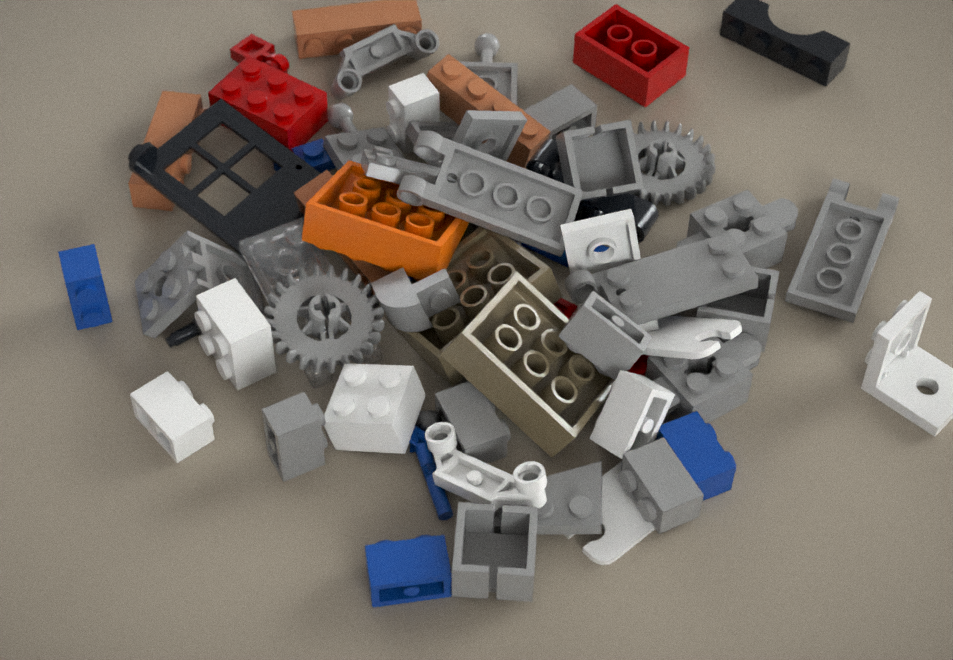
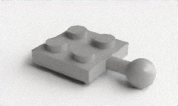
[459,33,518,105]
[323,103,405,170]

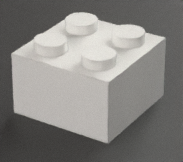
[194,278,276,391]
[323,364,426,454]

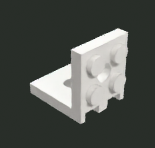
[560,209,659,332]
[861,291,953,437]

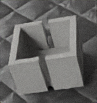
[555,119,644,202]
[696,266,779,352]
[452,502,538,602]

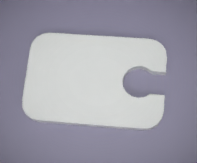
[642,316,742,359]
[563,461,655,565]

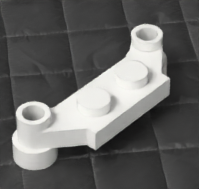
[425,422,547,512]

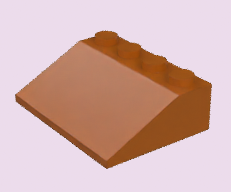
[302,160,469,281]

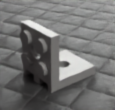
[405,110,527,168]
[135,230,264,339]

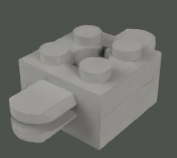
[676,189,798,269]
[645,333,762,423]

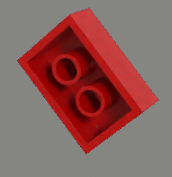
[573,4,690,107]
[208,56,328,151]

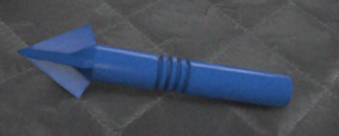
[409,425,453,521]

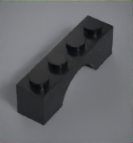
[720,0,851,87]

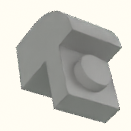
[370,267,461,332]

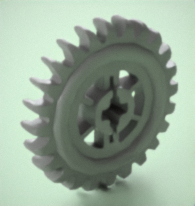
[630,120,716,206]
[264,264,385,373]

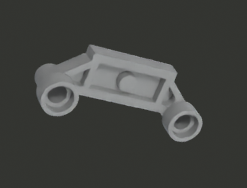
[331,24,439,99]

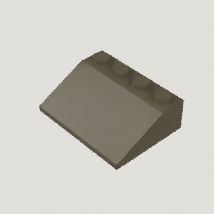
[379,227,563,386]
[441,272,615,458]

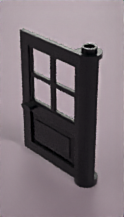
[128,99,322,288]

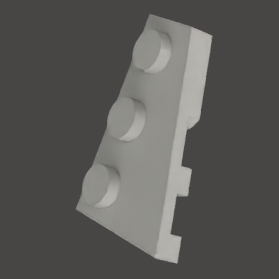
[493,461,602,534]

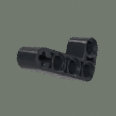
[526,139,659,244]

